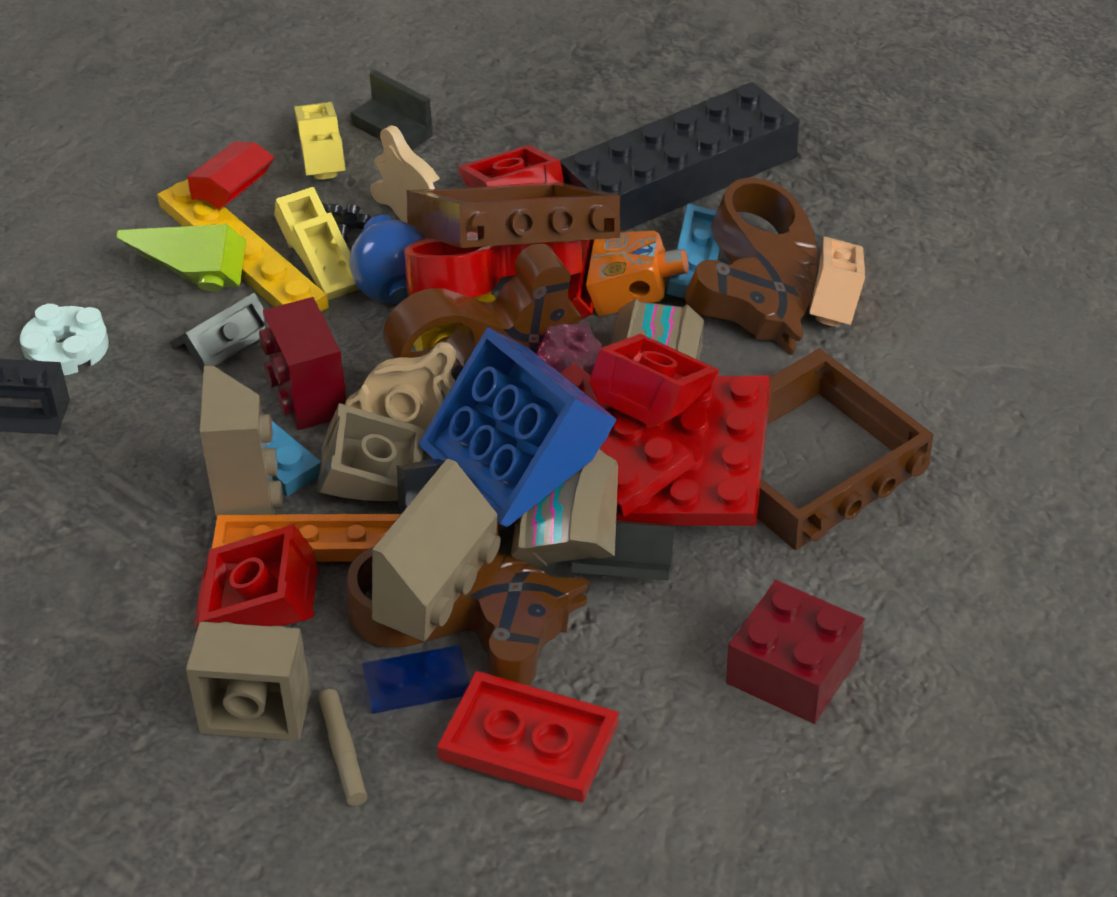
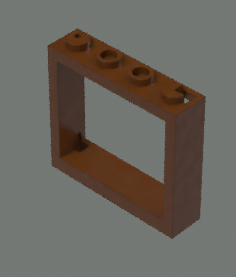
[407,182,620,248]
[757,348,934,550]

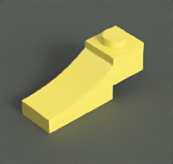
[294,102,346,179]
[274,187,360,300]

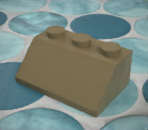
[200,366,283,520]
[372,458,500,642]

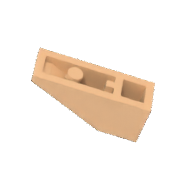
[809,236,865,326]

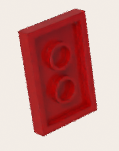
[437,671,619,803]

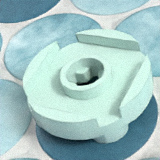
[20,304,109,375]

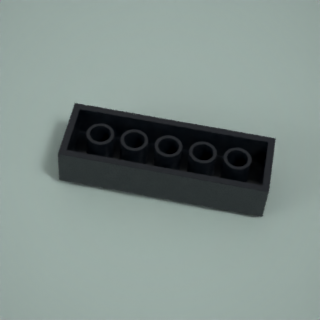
[560,81,800,232]

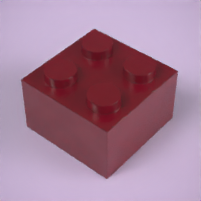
[259,297,346,431]
[726,580,865,724]

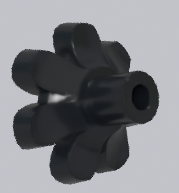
[322,203,371,243]

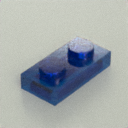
[362,645,470,714]

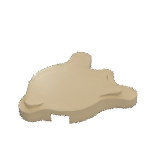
[370,125,440,223]
[345,342,456,430]

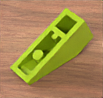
[116,224,246,292]

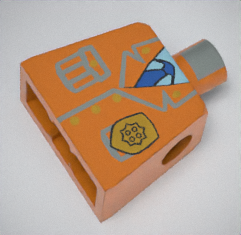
[586,231,689,317]

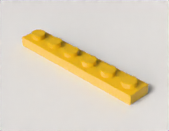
[157,179,329,311]

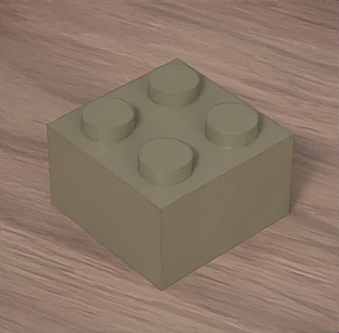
[186,622,311,741]

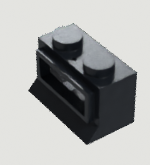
[0,359,70,435]

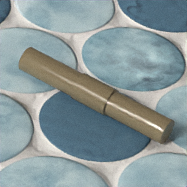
[318,689,368,806]

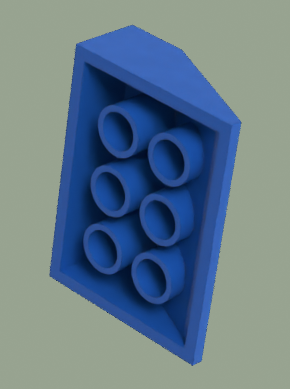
[418,327,617,527]

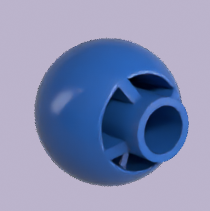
[349,215,426,304]

